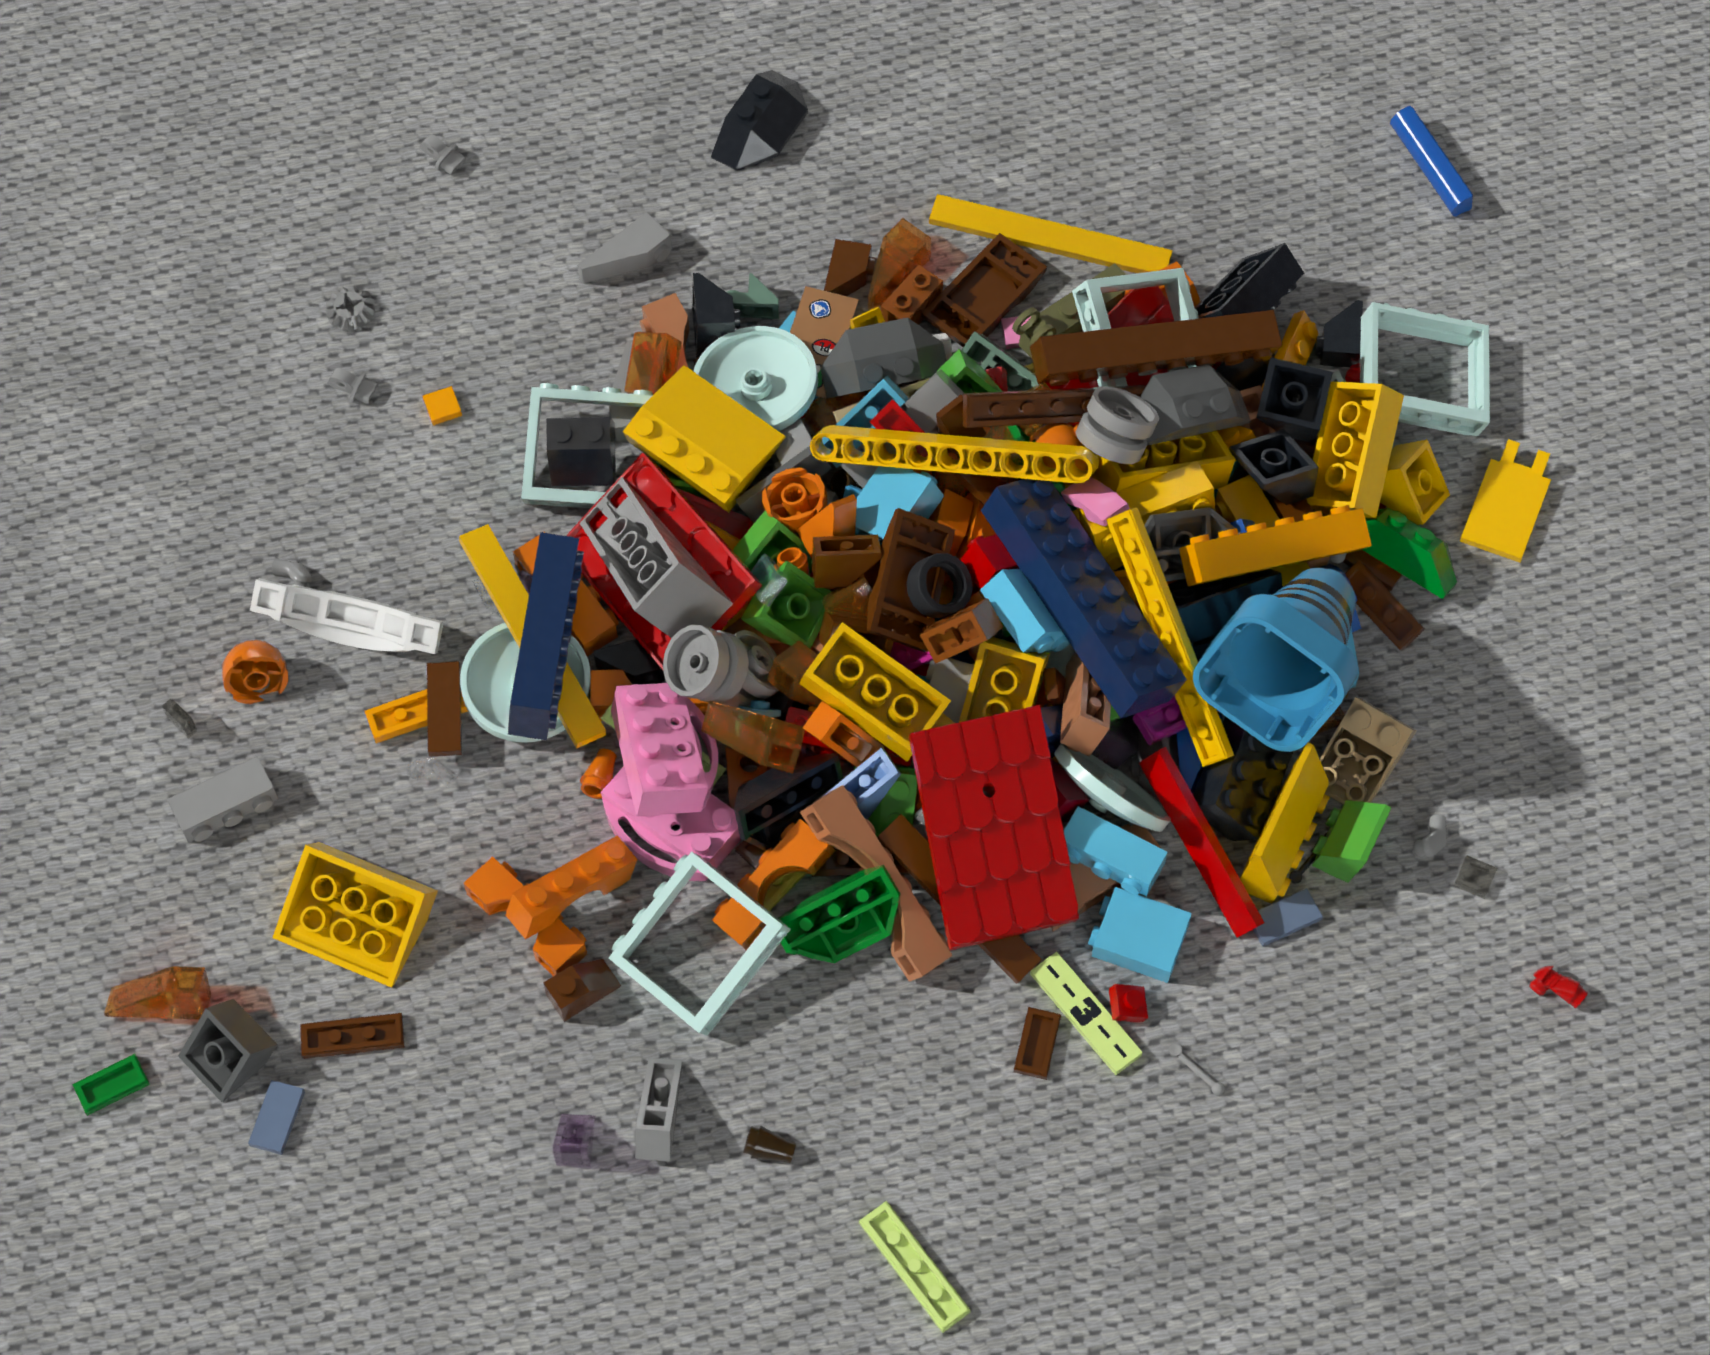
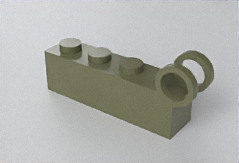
[1012,264,1126,358]

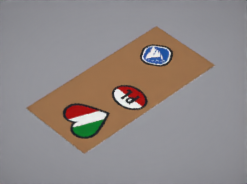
[790,286,859,398]

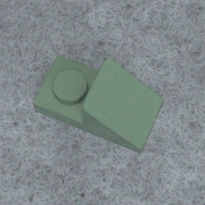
[727,273,779,319]

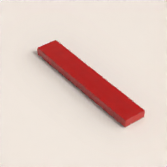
[1139,747,1265,938]

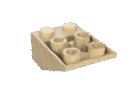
[1320,697,1417,804]

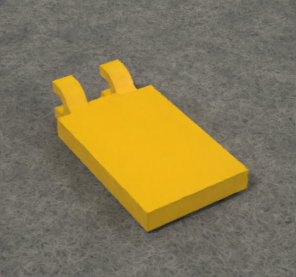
[1460,439,1551,563]

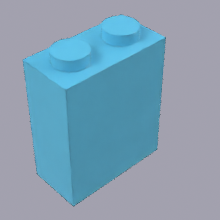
[855,466,944,548]
[980,569,1070,653]
[1088,887,1192,983]

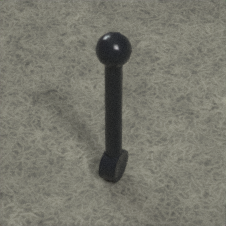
[1289,832,1327,884]

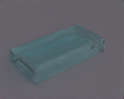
[751,554,788,607]

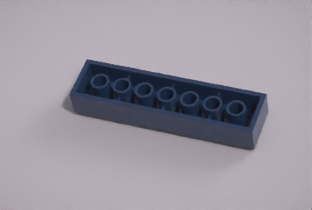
[981,479,1187,719]

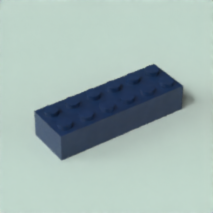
[508,532,584,740]

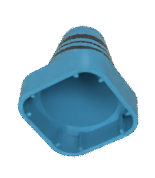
[1193,568,1358,752]

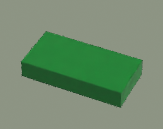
[72,1054,150,1116]

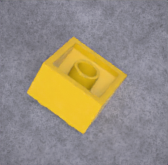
[1380,439,1450,525]

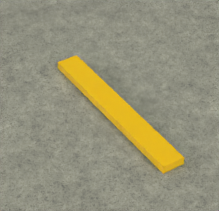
[929,194,1172,273]
[1106,507,1234,767]
[459,524,606,749]

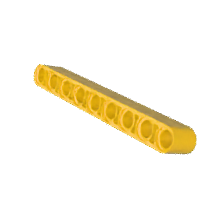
[810,425,1099,483]

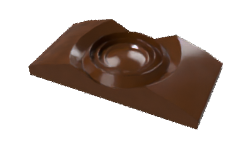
[921,233,1047,347]
[867,508,955,653]

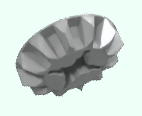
[326,286,375,331]

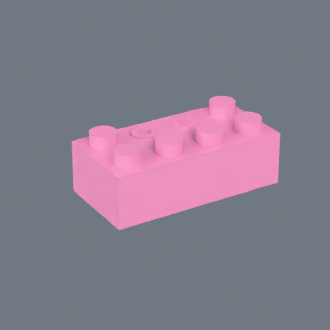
[611,682,718,816]
[601,766,741,881]

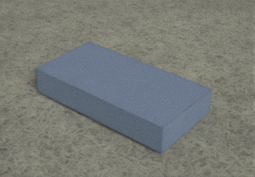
[1253,888,1323,947]
[248,1080,305,1155]

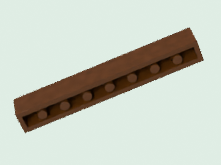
[1030,310,1282,386]

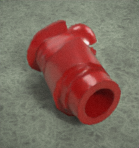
[1529,965,1588,1009]

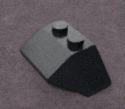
[711,70,808,171]
[734,753,843,851]

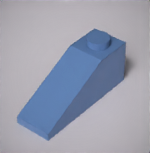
[822,747,901,820]

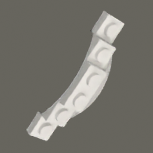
[250,578,444,654]

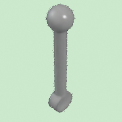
[1169,1043,1225,1095]

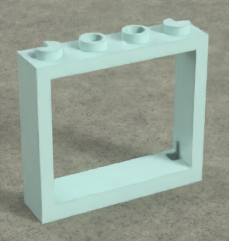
[1072,268,1199,387]
[1360,302,1490,436]
[521,383,653,509]
[609,851,791,1036]

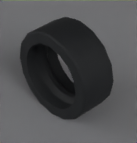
[907,553,973,618]

